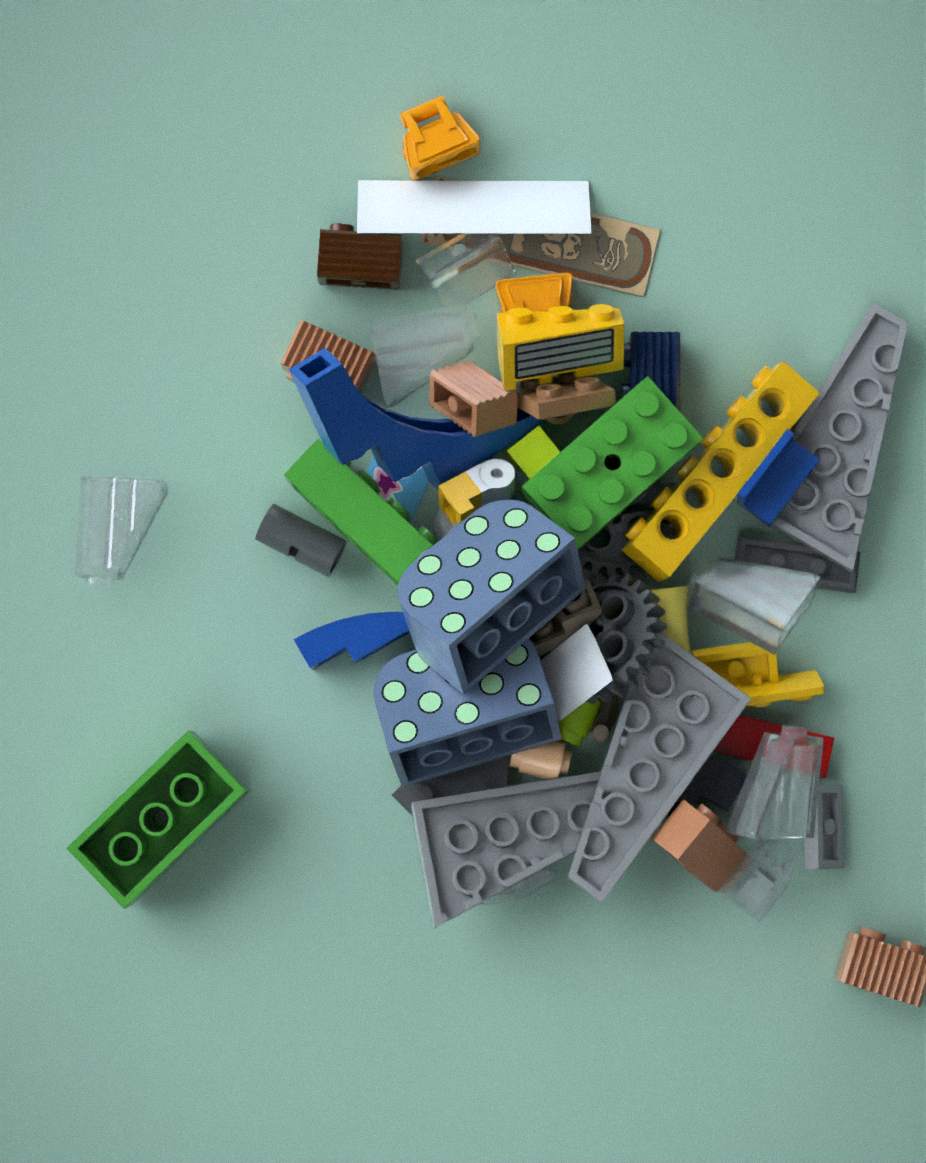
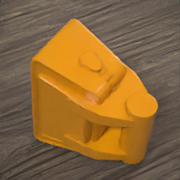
[399,95,480,181]
[495,273,573,313]

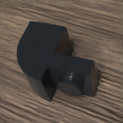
[662,757,749,823]

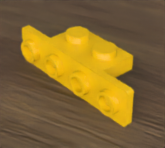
[691,638,825,707]

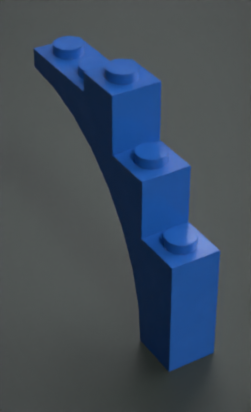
[288,348,544,490]

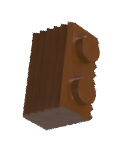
[317,223,403,290]

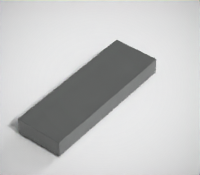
[732,536,861,594]

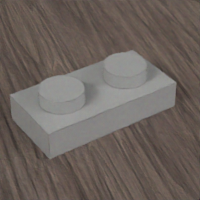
[802,785,844,869]

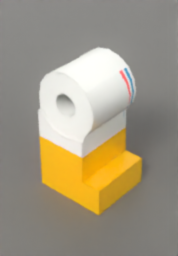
[438,459,515,526]

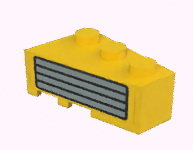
[497,304,624,391]

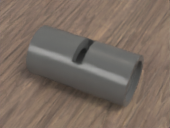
[255,504,347,577]

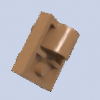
[515,371,616,424]

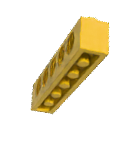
[621,361,820,582]

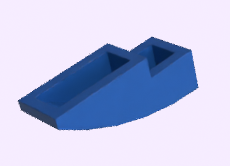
[293,611,410,670]

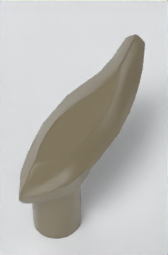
[591,692,619,746]

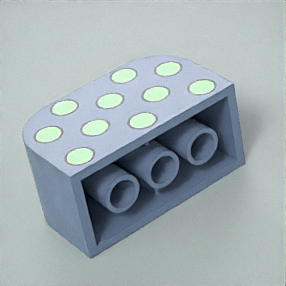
[398,500,586,694]
[373,638,562,787]

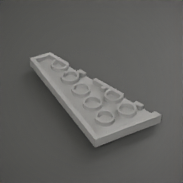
[746,302,909,573]
[568,632,751,903]
[411,772,601,929]

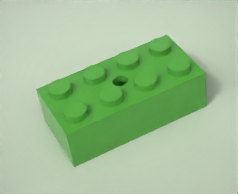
[521,376,704,551]
[284,439,439,586]
[66,730,251,909]

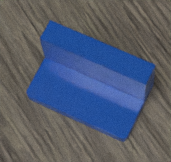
[736,429,820,527]

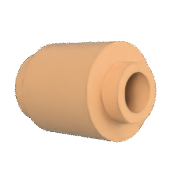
[509,740,572,780]

